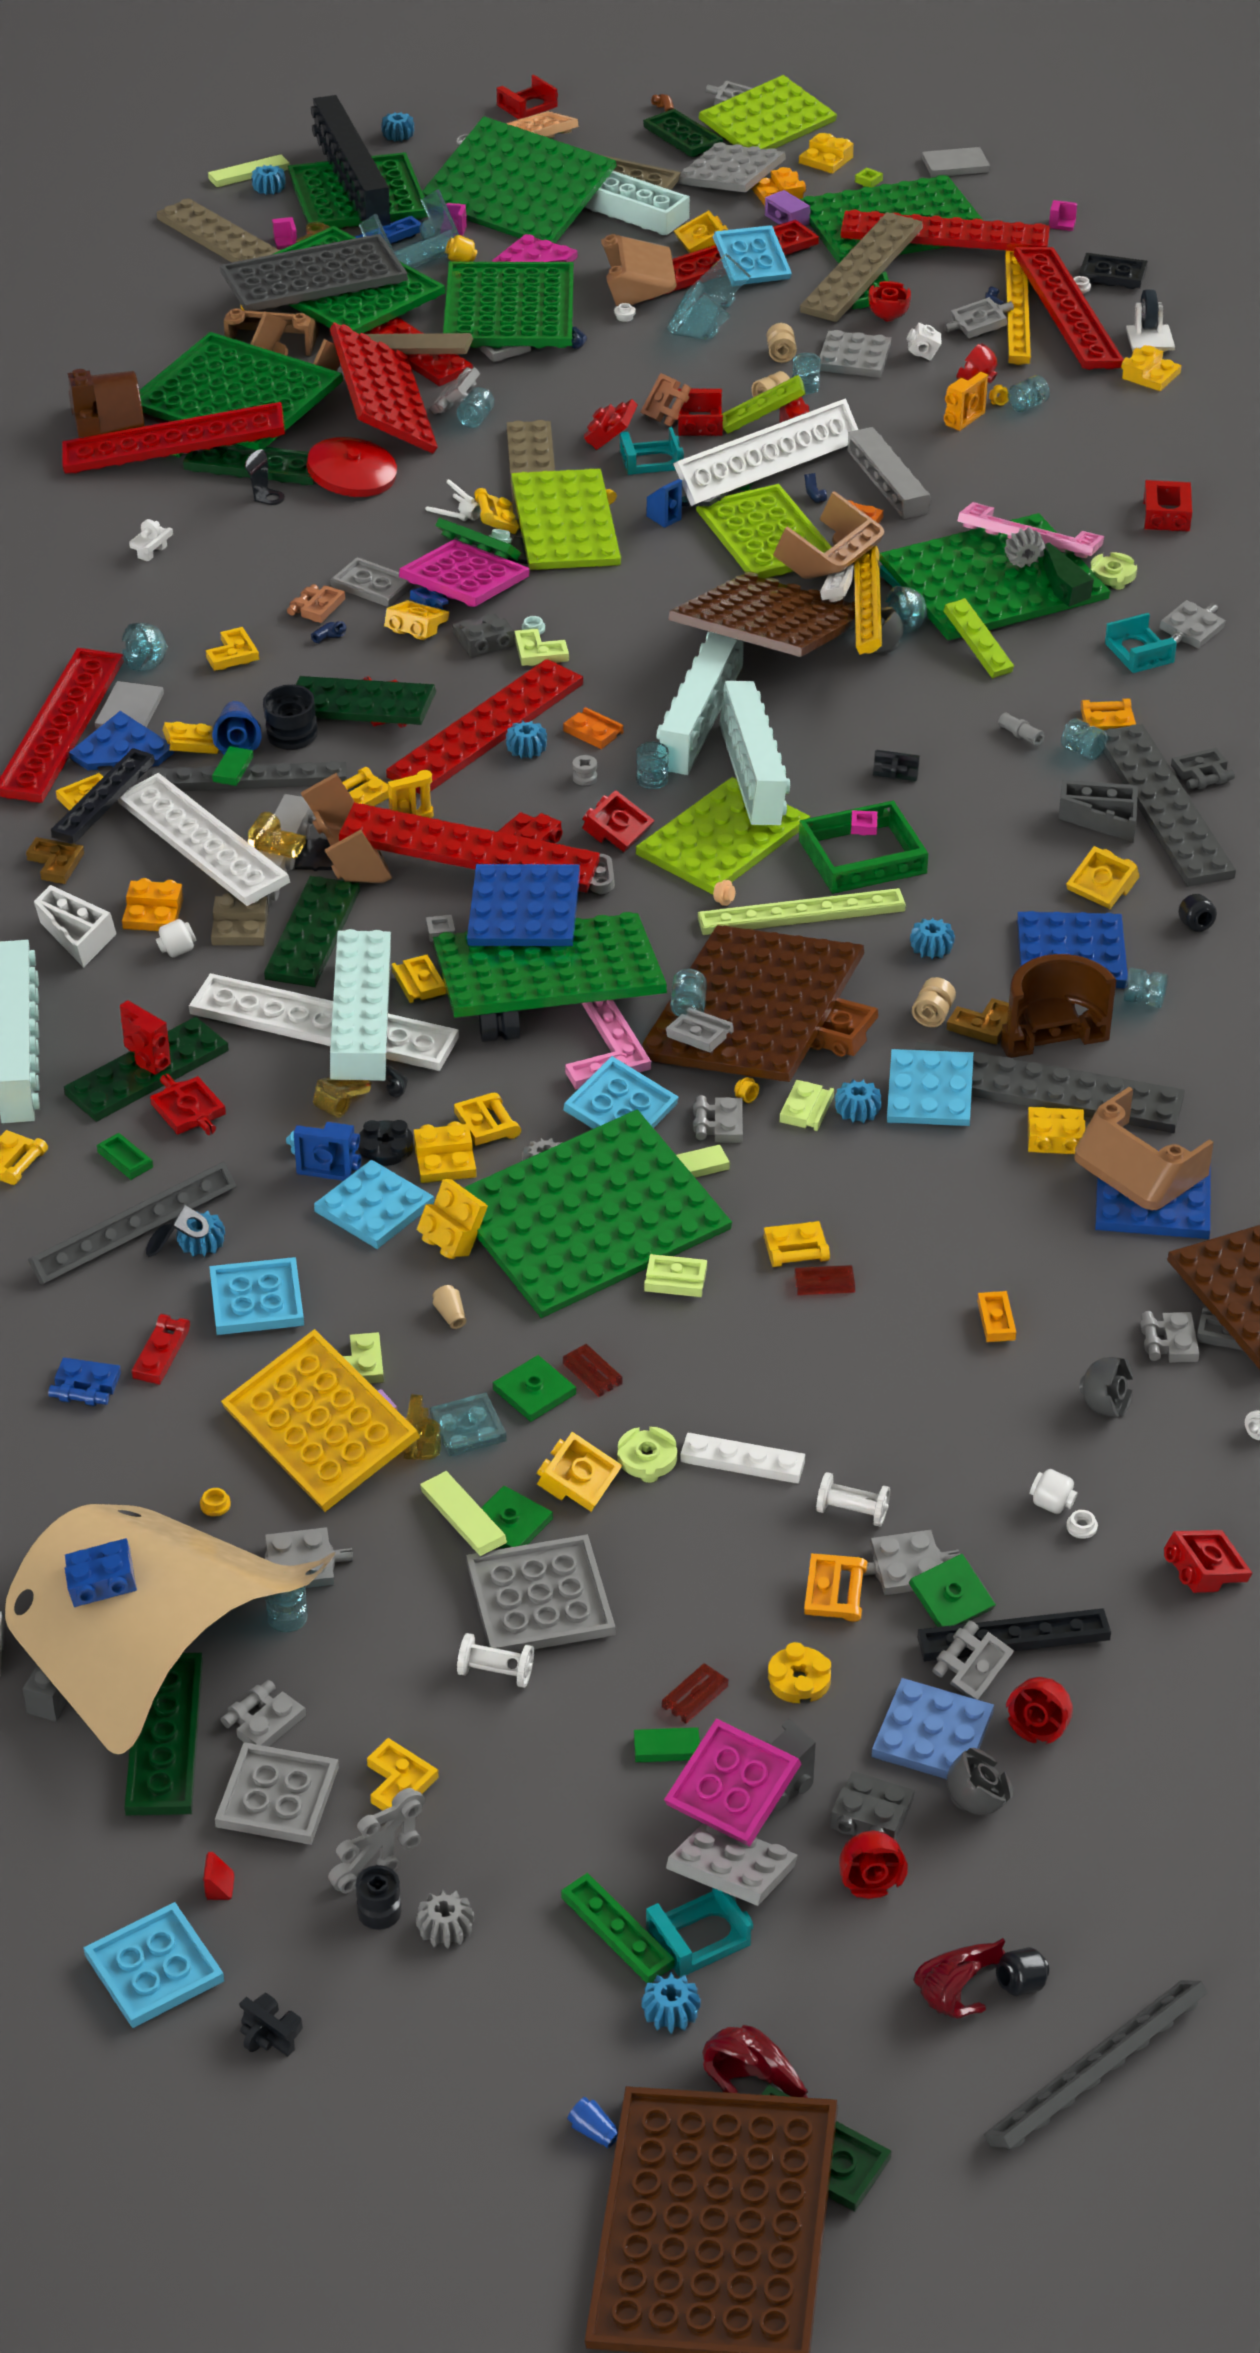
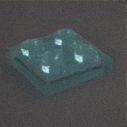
[430,1392,507,1457]

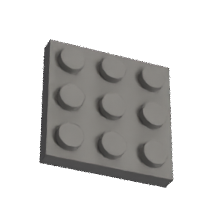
[817,330,891,378]
[215,1742,339,1845]
[666,1823,798,1906]

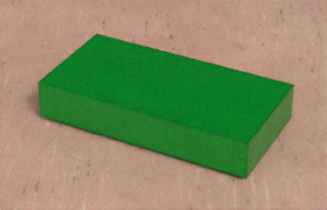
[212,746,253,786]
[97,1133,153,1180]
[634,1727,700,1762]

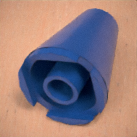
[212,701,262,754]

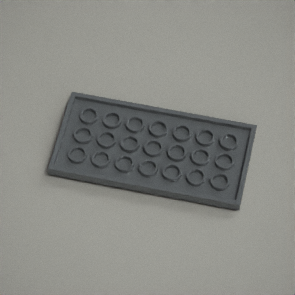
[220,234,408,311]

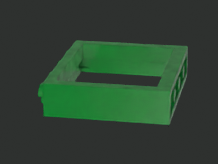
[799,800,929,894]

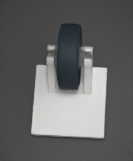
[1126,289,1175,352]

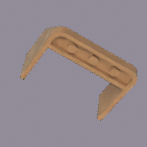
[250,311,340,371]
[773,491,884,579]
[301,773,393,883]
[1074,1087,1214,1210]

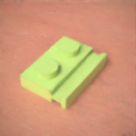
[780,1080,834,1131]
[644,1254,707,1297]

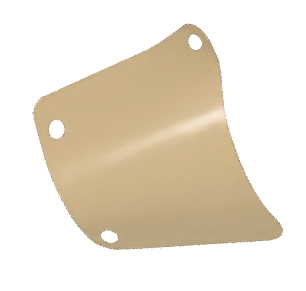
[5,1504,335,1754]

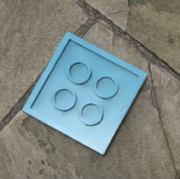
[713,225,792,286]
[887,1049,974,1126]
[563,1056,679,1129]
[314,1160,434,1249]
[209,1257,304,1335]
[84,1902,224,2029]

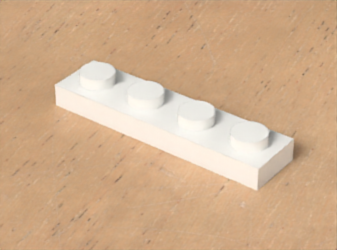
[820,564,855,602]
[680,1432,805,1484]

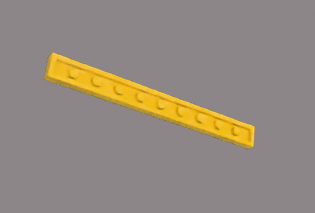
[1005,250,1031,365]
[854,545,882,655]

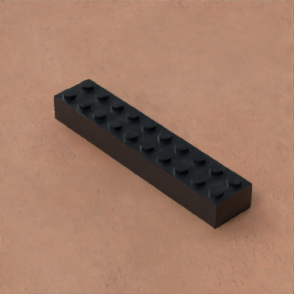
[311,95,391,228]

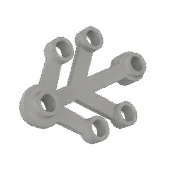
[328,1788,425,1893]

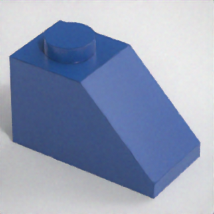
[646,479,682,528]

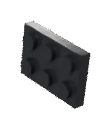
[1079,253,1148,289]

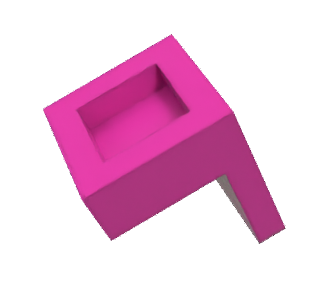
[1049,200,1077,231]
[442,203,467,236]
[272,217,297,250]

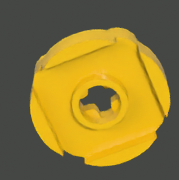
[768,1642,831,1703]

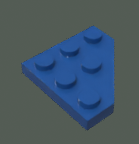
[69,711,175,771]

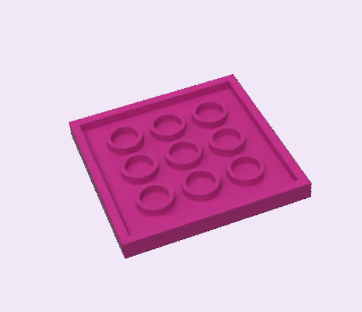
[399,539,530,607]

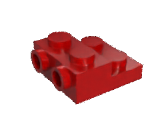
[584,399,638,450]
[582,790,655,852]
[497,812,563,843]
[120,1000,171,1075]
[1164,1530,1253,1593]

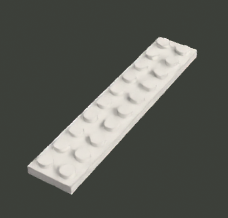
[673,399,858,506]
[118,773,290,906]
[189,973,459,1071]

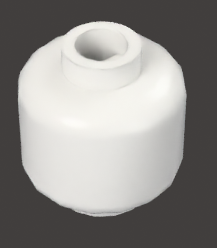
[156,919,197,958]
[1030,1469,1078,1514]

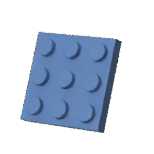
[871,1678,994,1779]

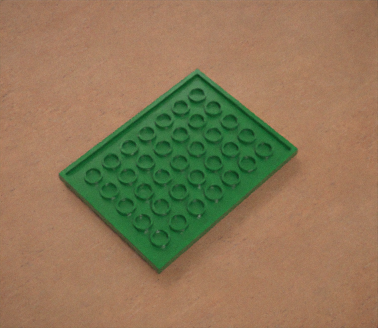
[418,116,617,243]
[800,175,984,264]
[272,226,445,334]
[443,262,574,348]
[139,332,344,450]
[879,513,1111,641]
[433,912,667,1018]
[463,1109,732,1319]

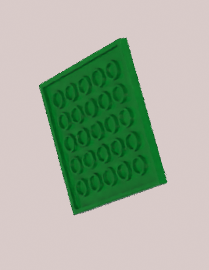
[288,152,430,231]

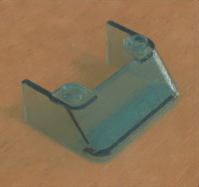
[359,189,459,269]
[666,253,751,339]

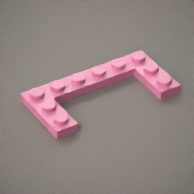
[958,502,1105,558]
[565,1000,651,1089]

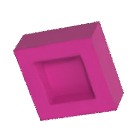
[851,810,877,836]

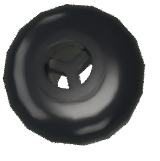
[1178,894,1217,931]
[996,1947,1049,1996]

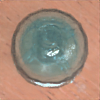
[885,586,927,634]
[122,623,167,671]

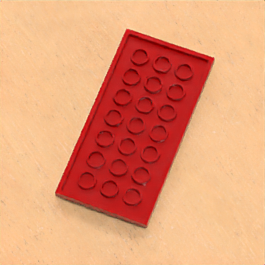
[330,322,438,454]

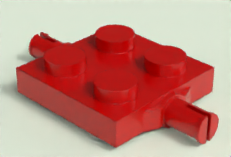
[150,1074,226,1135]

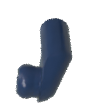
[985,286,1006,305]
[571,326,587,349]
[804,473,827,503]
[311,621,347,643]

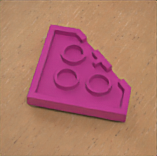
[492,234,577,262]

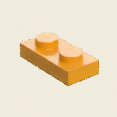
[977,1291,1016,1342]

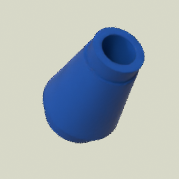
[567,2097,618,2149]

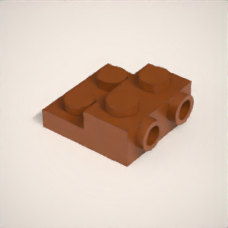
[811,998,879,1057]

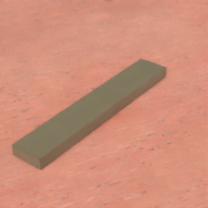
[366,333,473,354]

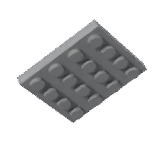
[677,142,786,192]
[466,1534,615,1653]

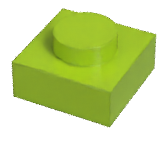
[855,167,883,187]

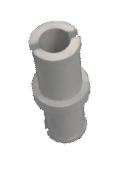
[998,712,1045,746]

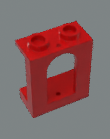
[497,75,558,119]
[678,388,723,436]
[1143,480,1192,531]

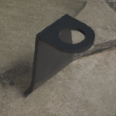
[245,449,285,505]
[146,1205,209,1257]

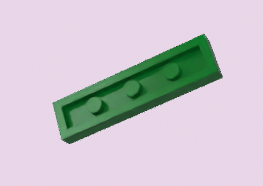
[435,518,521,561]
[561,1873,675,1983]

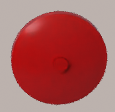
[307,437,397,497]

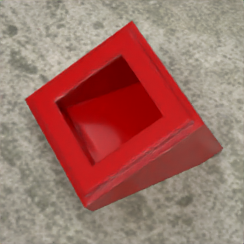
[203,1852,235,1900]

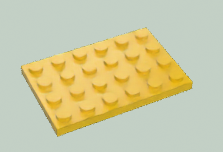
[221,1329,420,1512]

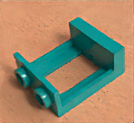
[620,427,684,475]
[1105,613,1177,673]
[646,1887,753,1978]

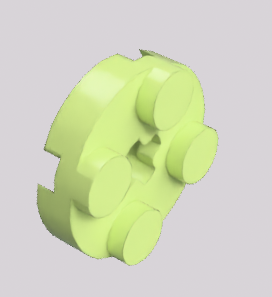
[1090,552,1137,590]
[617,1426,678,1483]

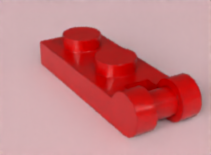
[132,1314,190,1385]

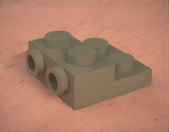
[211,893,268,946]

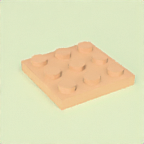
[506,111,579,138]

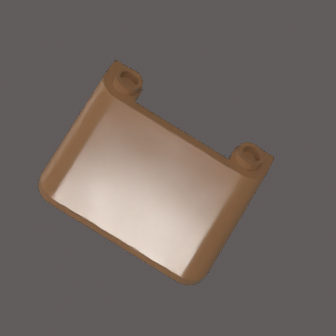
[601,234,677,306]
[224,309,320,356]

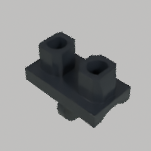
[873,750,920,781]
[239,1992,303,2057]

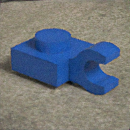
[410,587,448,610]

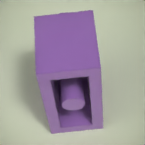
[765,190,810,226]

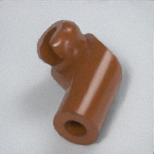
[651,94,674,112]

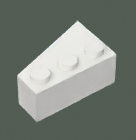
[34,885,116,968]

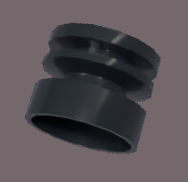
[263,684,318,750]

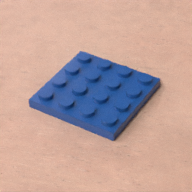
[467,864,580,946]
[1017,911,1128,989]
[1095,1150,1211,1239]

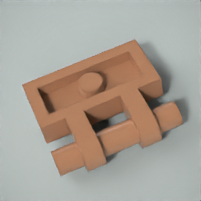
[640,373,692,427]
[287,584,345,623]

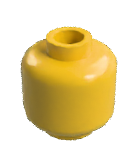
[445,235,477,262]

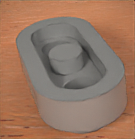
[589,854,615,895]

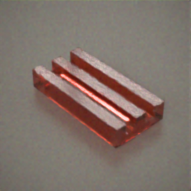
[794,1265,855,1295]
[563,1344,623,1397]
[662,1663,729,1724]

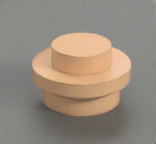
[713,880,736,906]

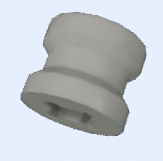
[572,755,597,786]

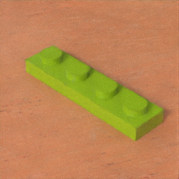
[721,375,805,434]
[944,598,1014,679]

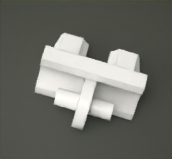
[129,519,173,561]

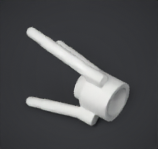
[425,479,481,522]

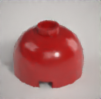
[868,281,911,321]
[956,343,998,384]
[1006,1677,1073,1744]
[839,1830,908,1899]

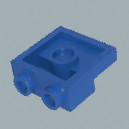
[294,1122,361,1181]
[65,1538,137,1607]

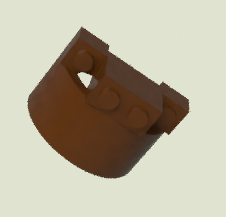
[68,369,145,437]
[1001,954,1116,1058]

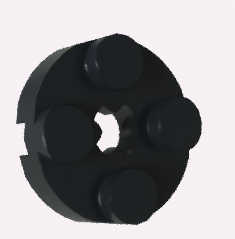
[358,1120,414,1166]

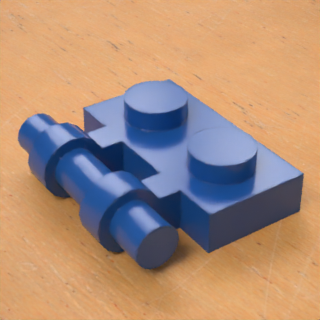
[48,1357,121,1406]

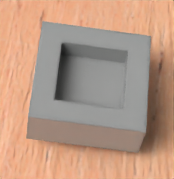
[426,915,455,942]

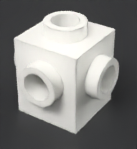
[907,323,941,361]

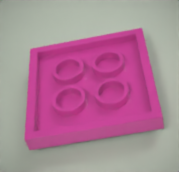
[664,1718,801,1847]

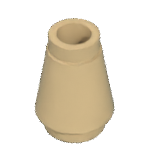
[433,1285,467,1329]

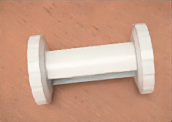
[816,1472,890,1527]
[457,1633,534,1688]

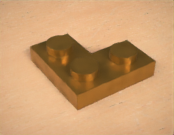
[26,837,84,884]
[946,998,1009,1045]

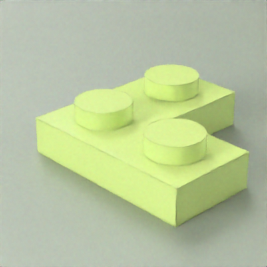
[514,629,569,666]
[343,1332,384,1383]

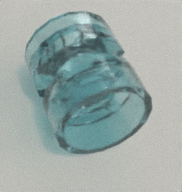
[792,353,821,394]
[1008,375,1050,412]
[457,387,495,428]
[1061,718,1108,761]
[636,742,669,789]
[1124,967,1168,1008]
[670,969,707,1017]
[265,1572,308,1632]

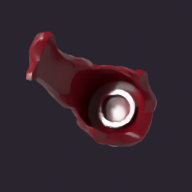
[913,1938,1006,2019]
[702,2025,808,2098]

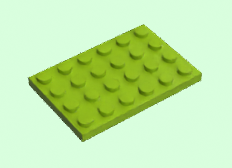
[698,75,837,150]
[511,469,621,570]
[696,484,832,579]
[636,777,810,895]

